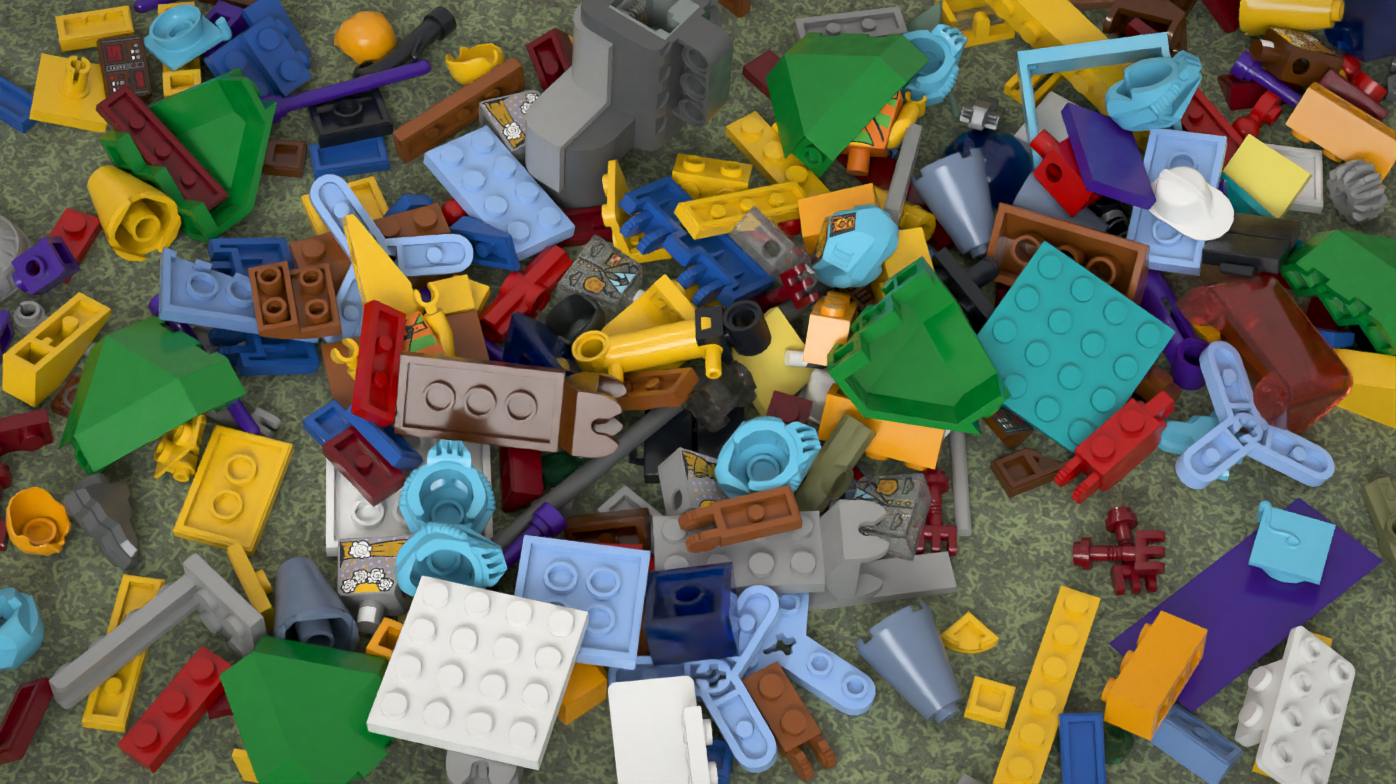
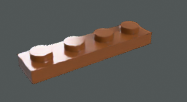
[392,57,526,164]

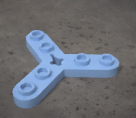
[309,174,474,344]
[1175,340,1335,489]
[607,585,781,773]
[693,593,875,715]

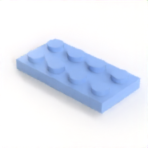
[423,126,575,261]
[1126,128,1227,276]

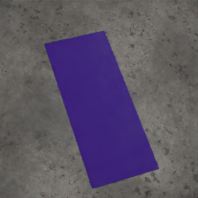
[1109,498,1382,712]

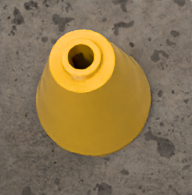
[1239,0,1345,36]
[87,165,181,262]

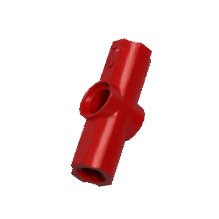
[478,245,573,344]

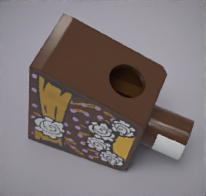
[1249,27,1345,87]

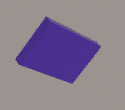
[1061,103,1156,210]

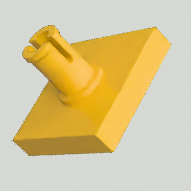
[29,53,107,132]

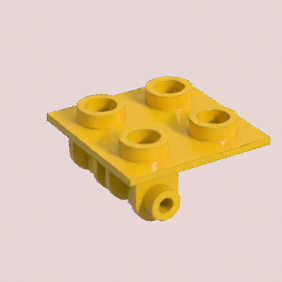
[154,414,207,482]

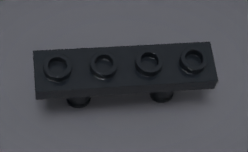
[931,247,1000,335]

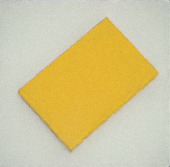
[173,424,294,557]

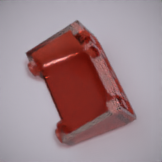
[1175,272,1353,435]

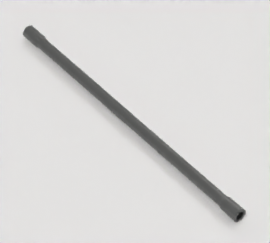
[490,279,838,552]

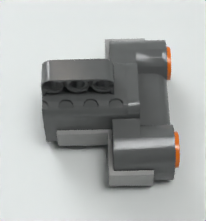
[525,0,733,210]

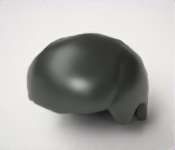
[544,292,606,353]

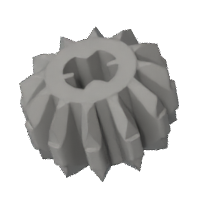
[1326,158,1388,225]

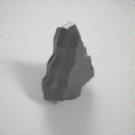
[63,473,139,570]

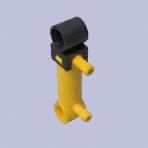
[571,300,772,398]

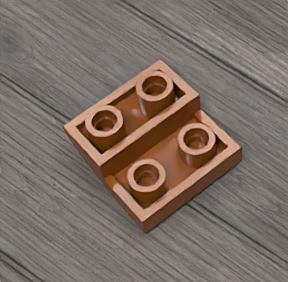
[248,261,343,339]

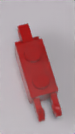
[1054,390,1175,504]

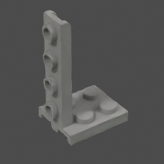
[49,553,267,709]

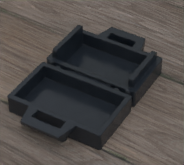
[1201,212,1301,277]
[629,407,745,484]

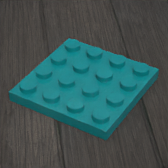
[977,240,1176,456]

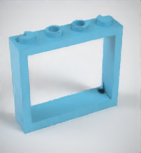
[1016,32,1182,172]

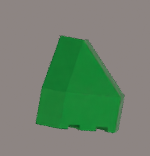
[766,32,930,178]
[99,67,277,243]
[1280,229,1396,355]
[827,256,1012,435]
[58,316,246,476]
[219,635,396,784]

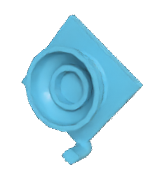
[143,5,232,72]
[1248,500,1336,585]

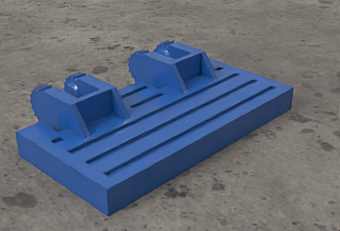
[619,176,776,309]
[205,237,320,376]

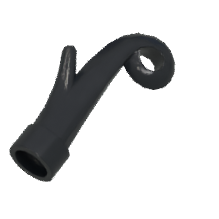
[352,6,457,79]

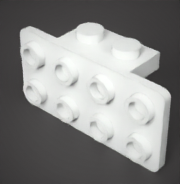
[1234,626,1355,784]
[608,676,718,784]

